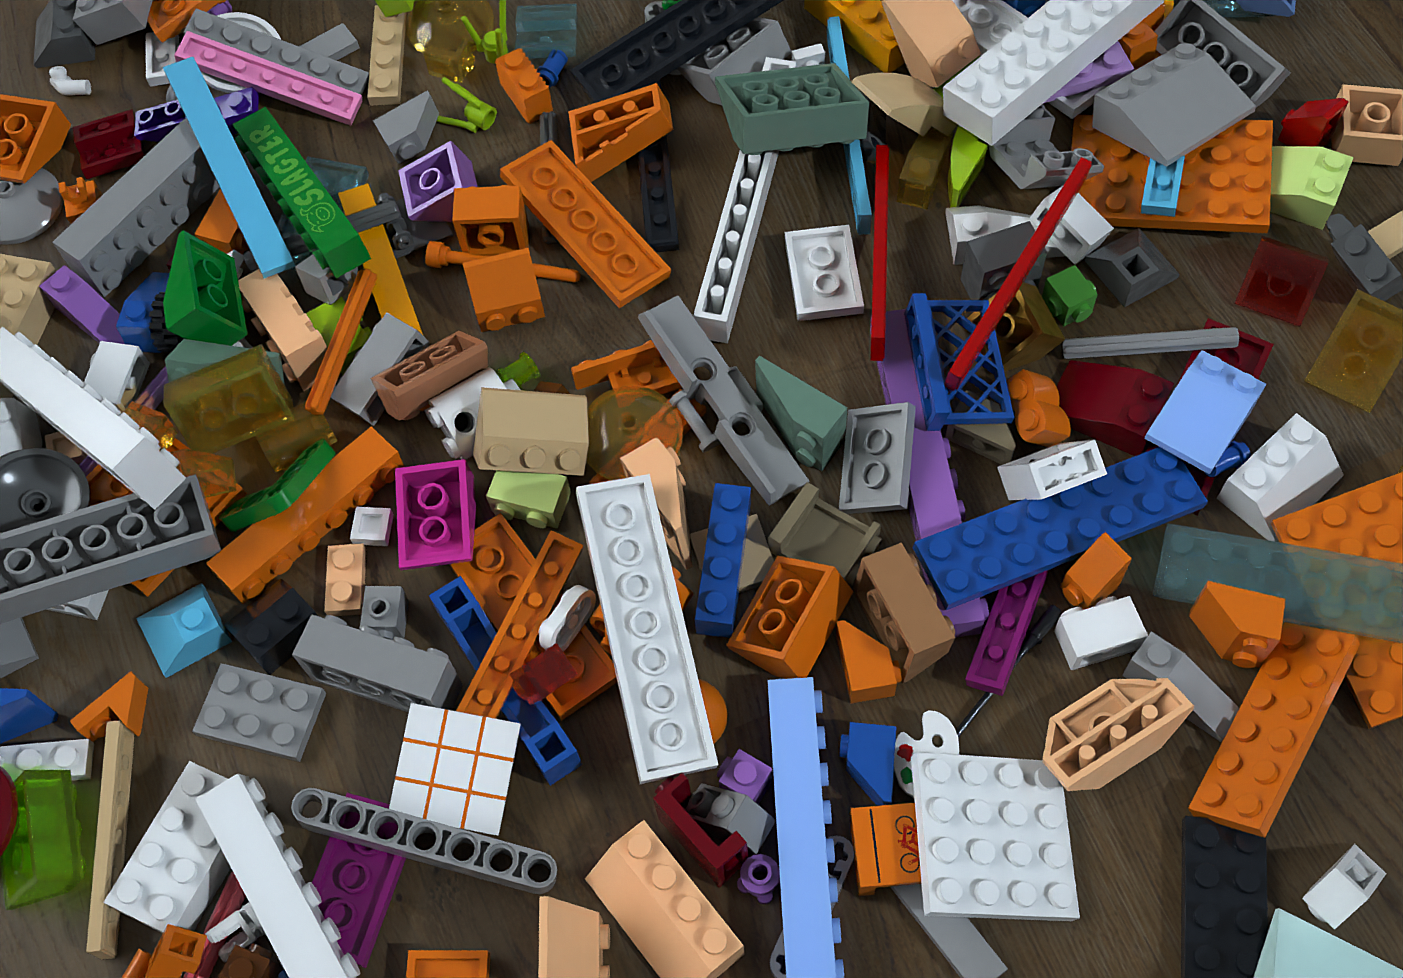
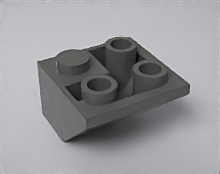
[1084,228,1180,307]

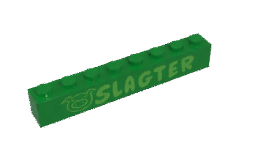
[233,106,371,279]

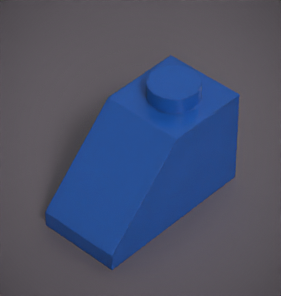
[839,722,896,806]

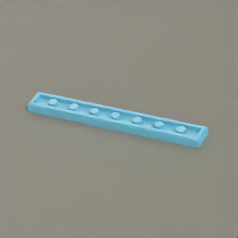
[827,16,872,235]
[163,57,295,279]

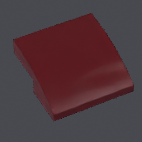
[73,109,146,179]

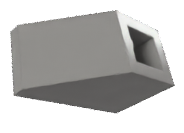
[295,254,358,305]
[685,783,776,854]

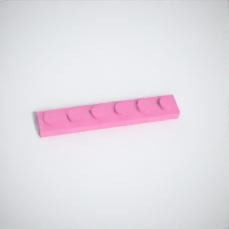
[174,31,363,126]

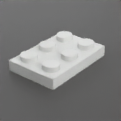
[784,225,864,321]

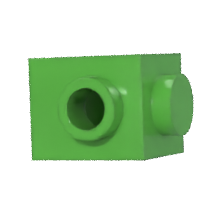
[1042,265,1098,327]

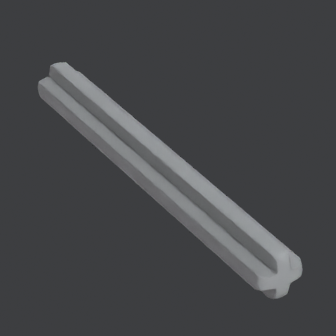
[1062,327,1239,359]

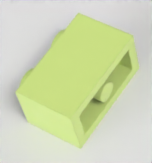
[486,470,571,528]

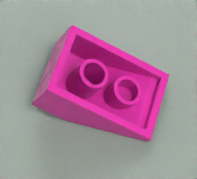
[395,459,476,570]

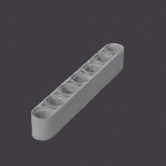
[291,788,557,894]

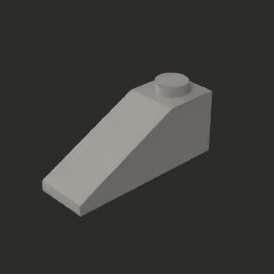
[1122,631,1239,742]

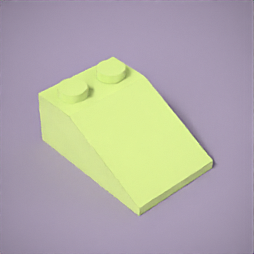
[1270,146,1354,230]

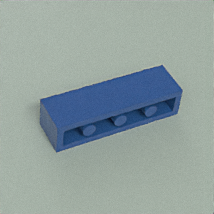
[695,483,751,638]

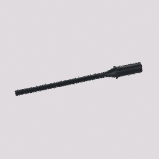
[956,605,1062,738]

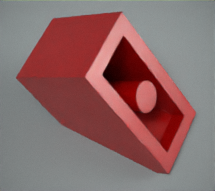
[1278,98,1349,147]

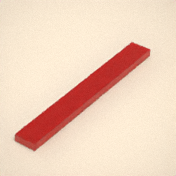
[870,145,889,361]
[944,157,1092,391]

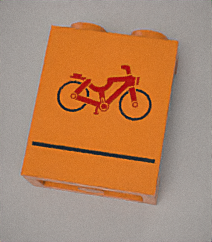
[849,803,921,896]

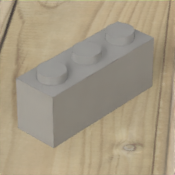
[330,312,430,426]

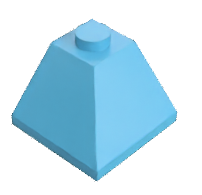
[136,583,232,678]

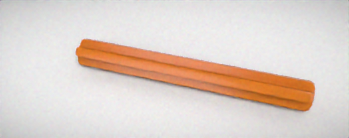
[305,268,377,416]

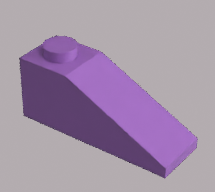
[39,265,125,344]

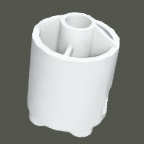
[424,367,520,460]

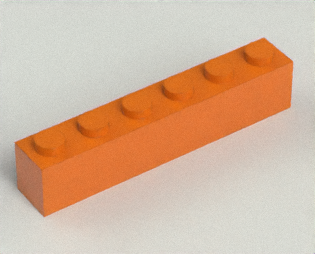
[206,426,405,604]

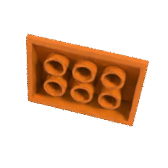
[0,94,71,184]

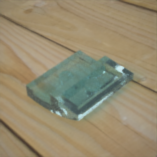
[515,4,577,58]

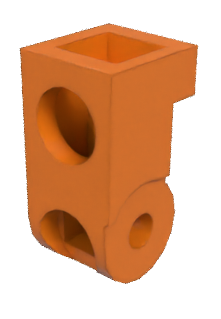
[145,924,207,978]

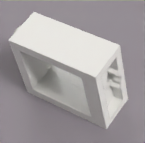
[997,440,1107,500]

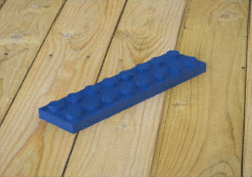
[913,447,1208,610]

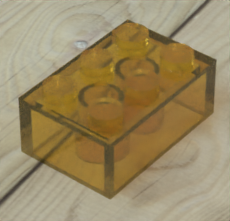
[164,344,295,460]

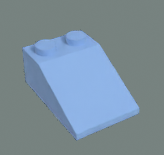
[1144,350,1267,474]

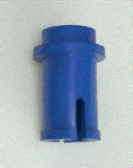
[537,49,568,88]
[1205,441,1251,477]

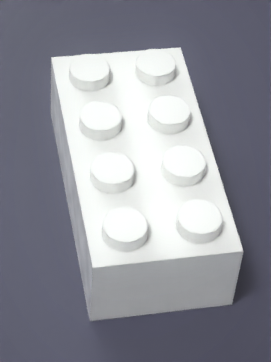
[103,761,268,933]

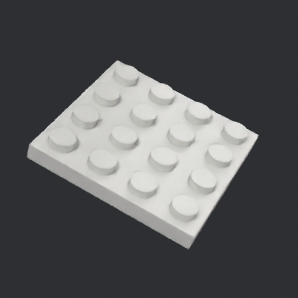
[911,752,1080,921]

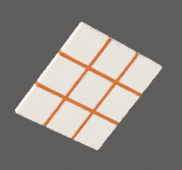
[389,703,521,836]

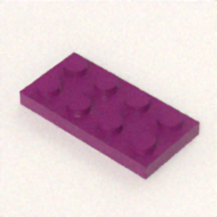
[312,793,406,968]

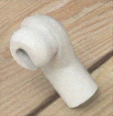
[49,66,91,96]

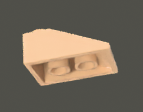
[881,0,981,88]
[620,437,693,570]
[538,896,610,978]

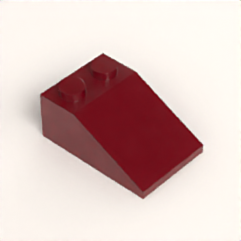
[1056,360,1174,456]

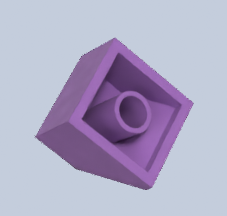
[398,141,478,222]

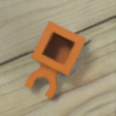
[58,177,102,224]

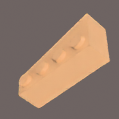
[238,269,327,391]

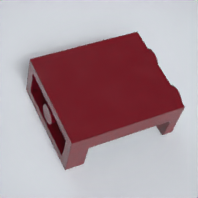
[653,773,748,888]

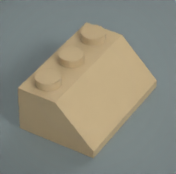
[473,387,589,476]

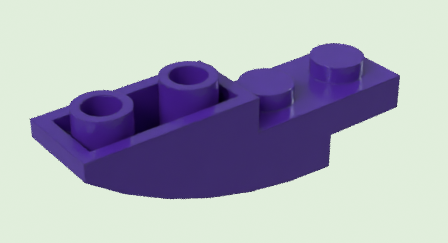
[134,87,259,142]

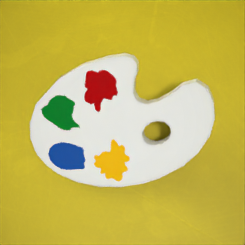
[894,711,959,798]

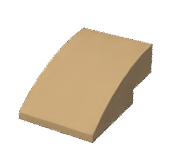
[851,72,958,137]

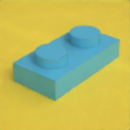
[1141,156,1185,217]

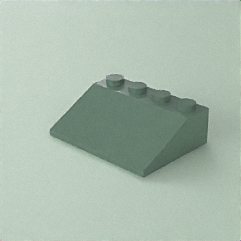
[715,63,869,155]

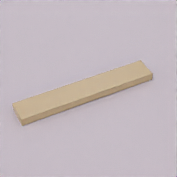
[86,721,135,960]

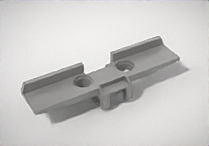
[638,296,809,506]

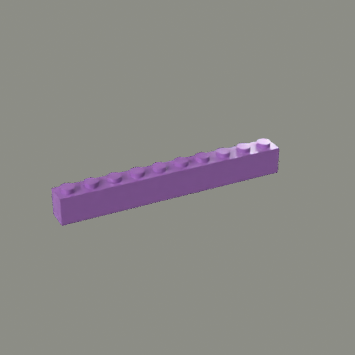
[870,309,989,637]

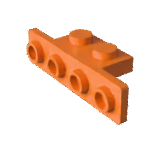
[571,340,682,408]

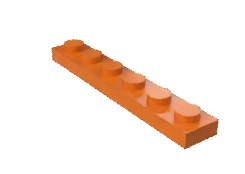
[456,530,584,719]

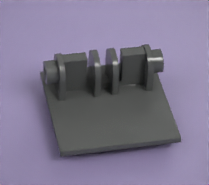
[376,193,453,259]

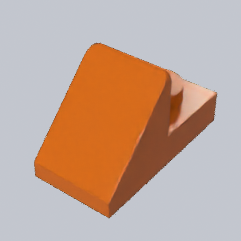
[70,671,148,742]

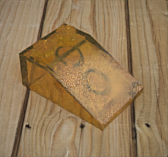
[1304,289,1403,413]

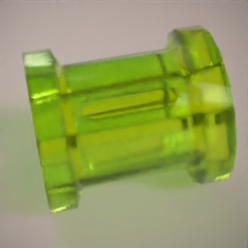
[495,351,541,387]

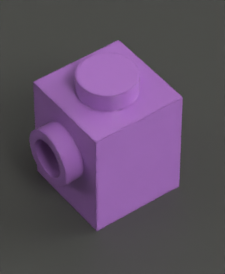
[717,749,773,805]

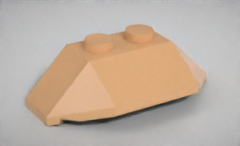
[1043,678,1194,791]

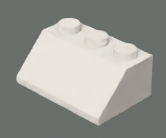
[1217,413,1344,545]

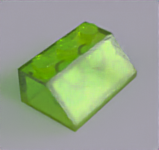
[0,770,86,910]

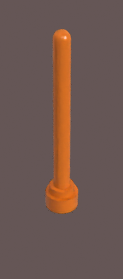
[425,241,581,283]

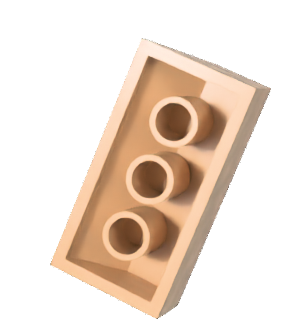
[585,820,745,978]

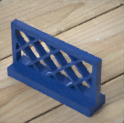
[904,293,1014,431]

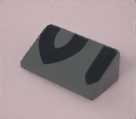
[861,93,886,161]

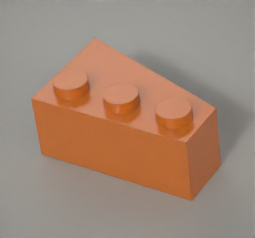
[568,83,674,182]

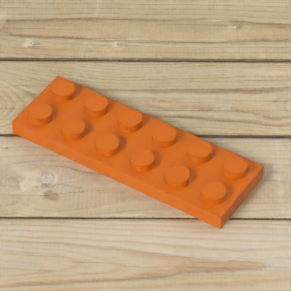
[500,140,671,309]
[449,513,617,721]
[1188,622,1360,838]

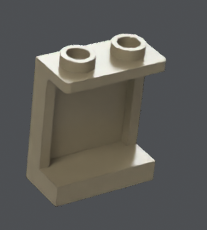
[768,482,883,586]

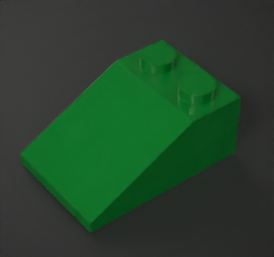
[163,230,248,346]

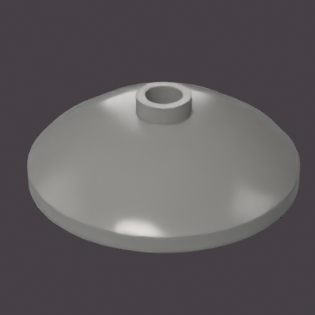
[0,168,64,245]

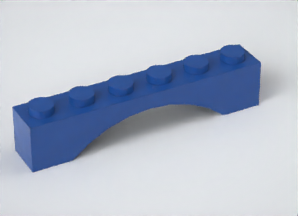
[429,576,582,786]

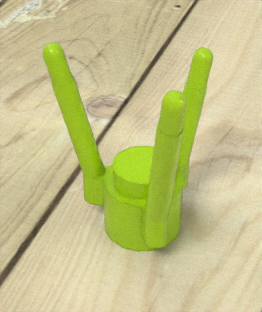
[461,0,508,64]
[436,77,497,133]

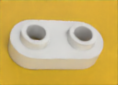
[539,585,596,654]

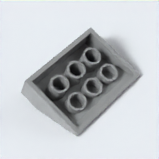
[1092,42,1256,167]

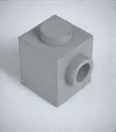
[360,586,409,640]

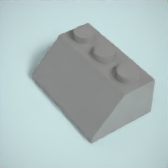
[677,17,792,105]

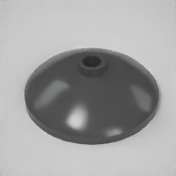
[0,448,91,533]

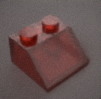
[1234,236,1328,327]

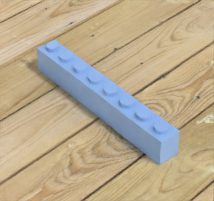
[768,677,844,978]

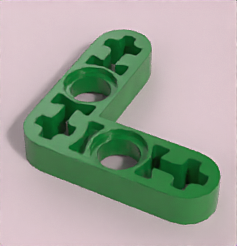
[219,438,336,532]

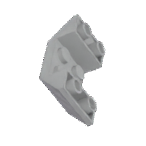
[988,104,1104,189]

